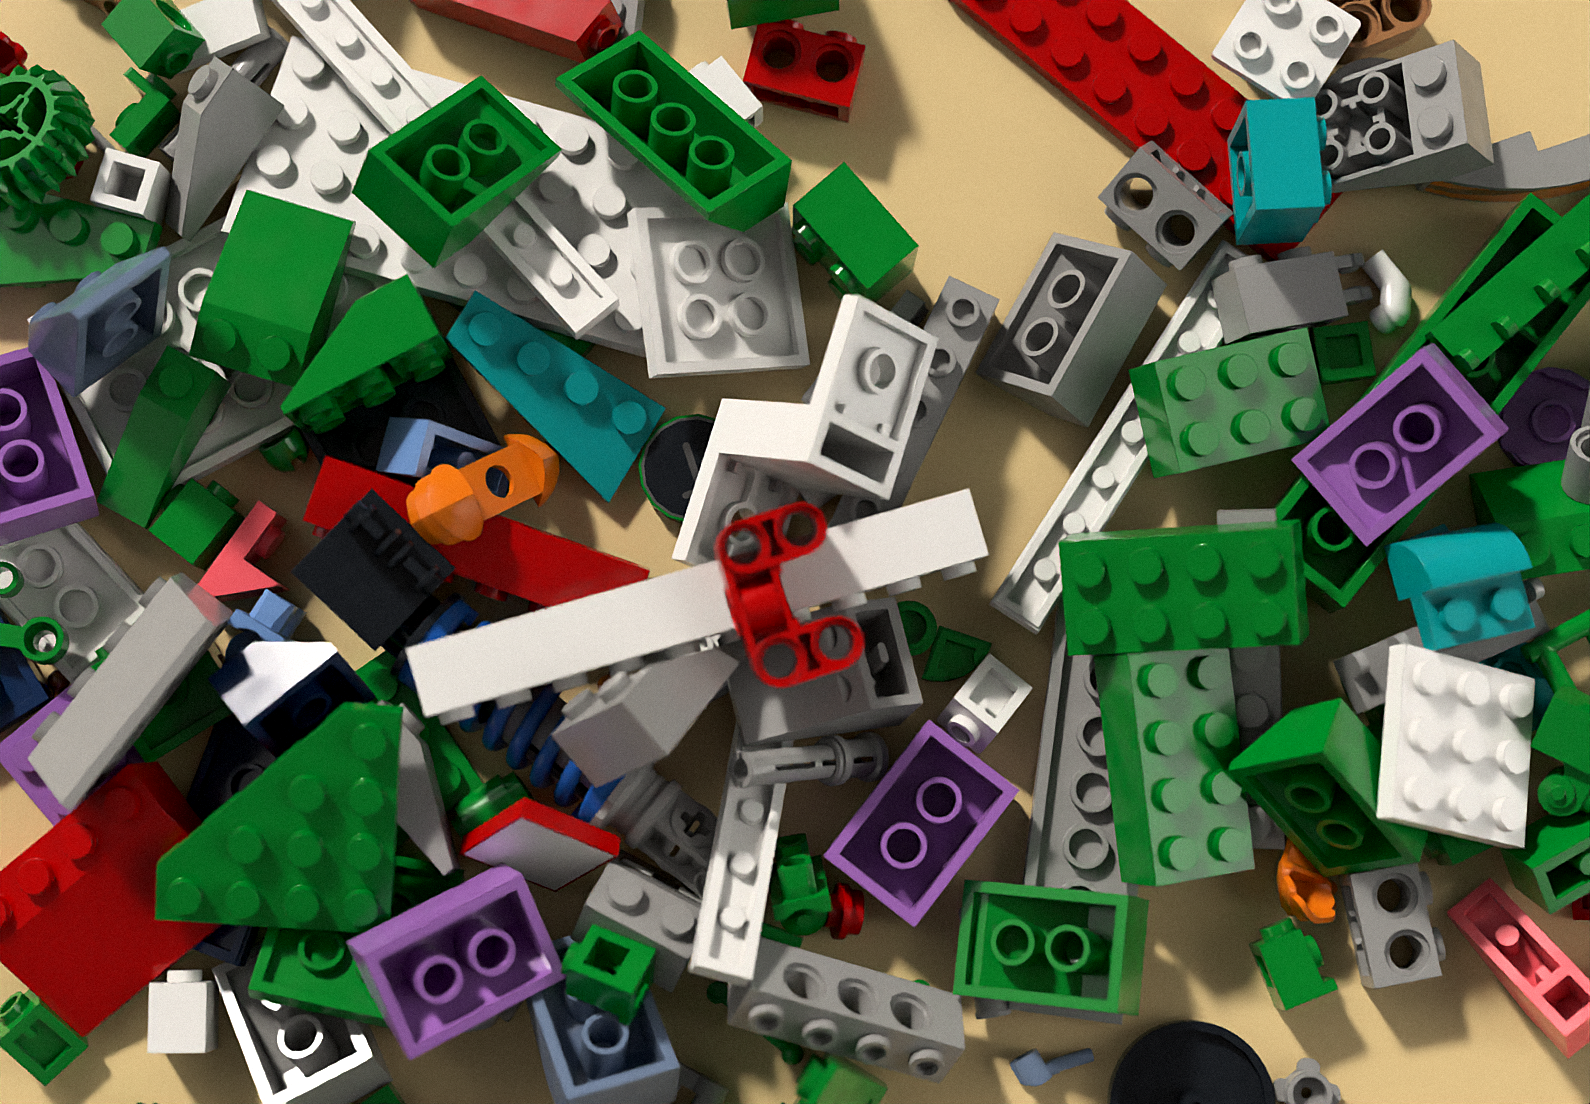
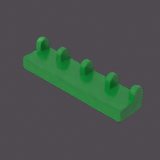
[1425,193,1590,377]

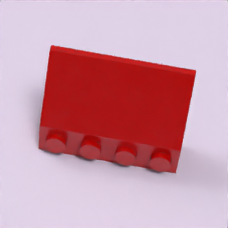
[0,761,223,1037]

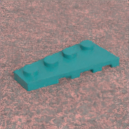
[445,290,666,503]

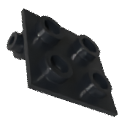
[290,489,455,651]

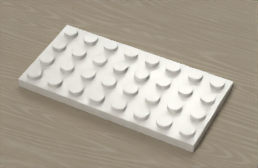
[221,36,690,358]

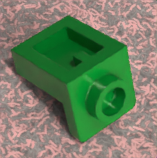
[109,67,181,158]
[0,989,89,1086]

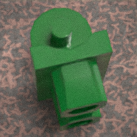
[769,833,832,936]

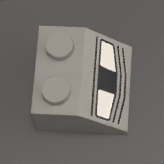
[570,849,702,993]

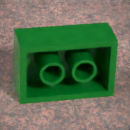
[1128,327,1330,478]

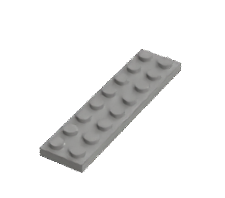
[1008,595,1139,1025]

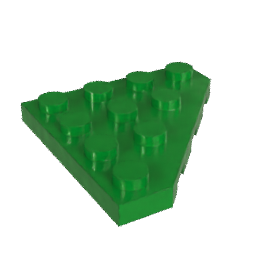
[155,702,404,933]

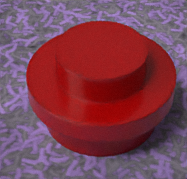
[823,883,864,940]

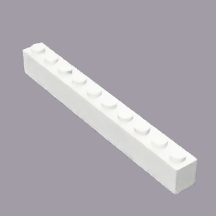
[406,489,989,725]

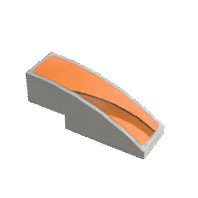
[1415,131,1590,202]

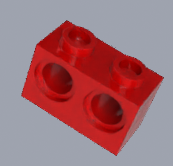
[743,19,866,123]

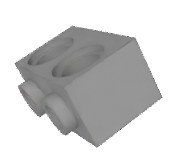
[1097,141,1233,271]
[1338,863,1445,989]

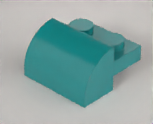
[1384,523,1535,651]

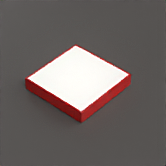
[460,798,621,892]

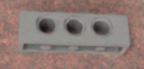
[728,937,965,1084]

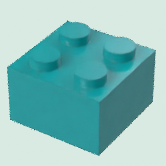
[1227,97,1332,245]

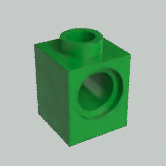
[101,0,205,80]

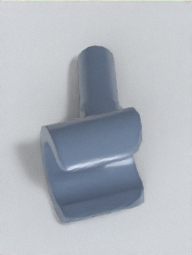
[1010,1048,1094,1086]

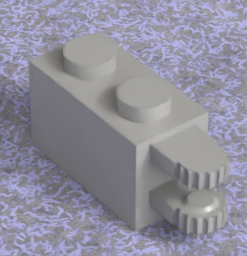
[1211,246,1373,345]

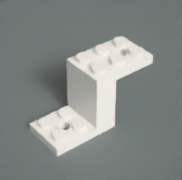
[671,295,939,567]

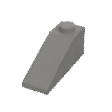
[164,56,285,242]
[377,700,460,875]

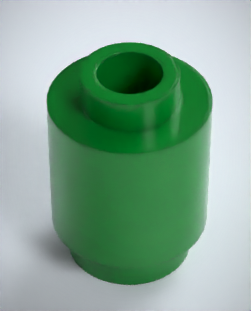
[451,771,536,839]

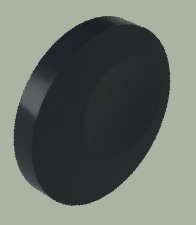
[1107,1020,1275,1104]

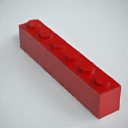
[302,455,650,612]

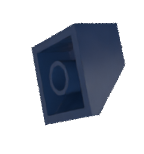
[207,642,376,759]

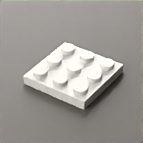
[627,202,810,379]
[1377,644,1535,849]

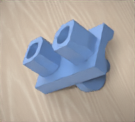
[225,589,307,660]

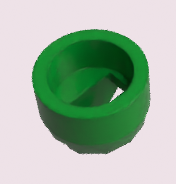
[259,425,309,473]

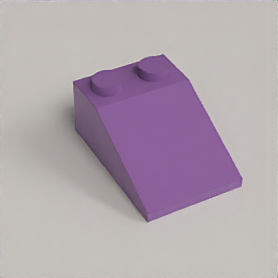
[1291,343,1509,546]

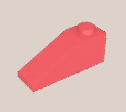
[1447,878,1590,1059]

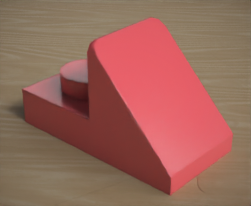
[198,500,290,603]

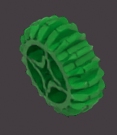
[0,64,95,211]

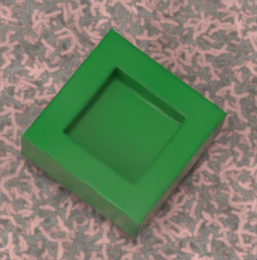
[1308,321,1376,385]

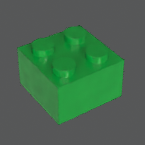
[791,162,919,303]

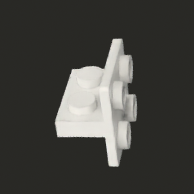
[1211,0,1361,99]

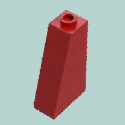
[409,0,623,63]

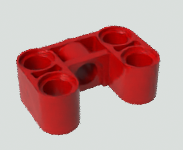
[713,502,864,688]

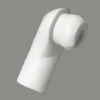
[1362,249,1412,333]

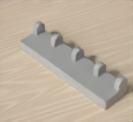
[1333,577,1550,714]

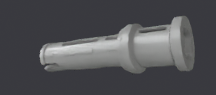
[729,731,889,788]

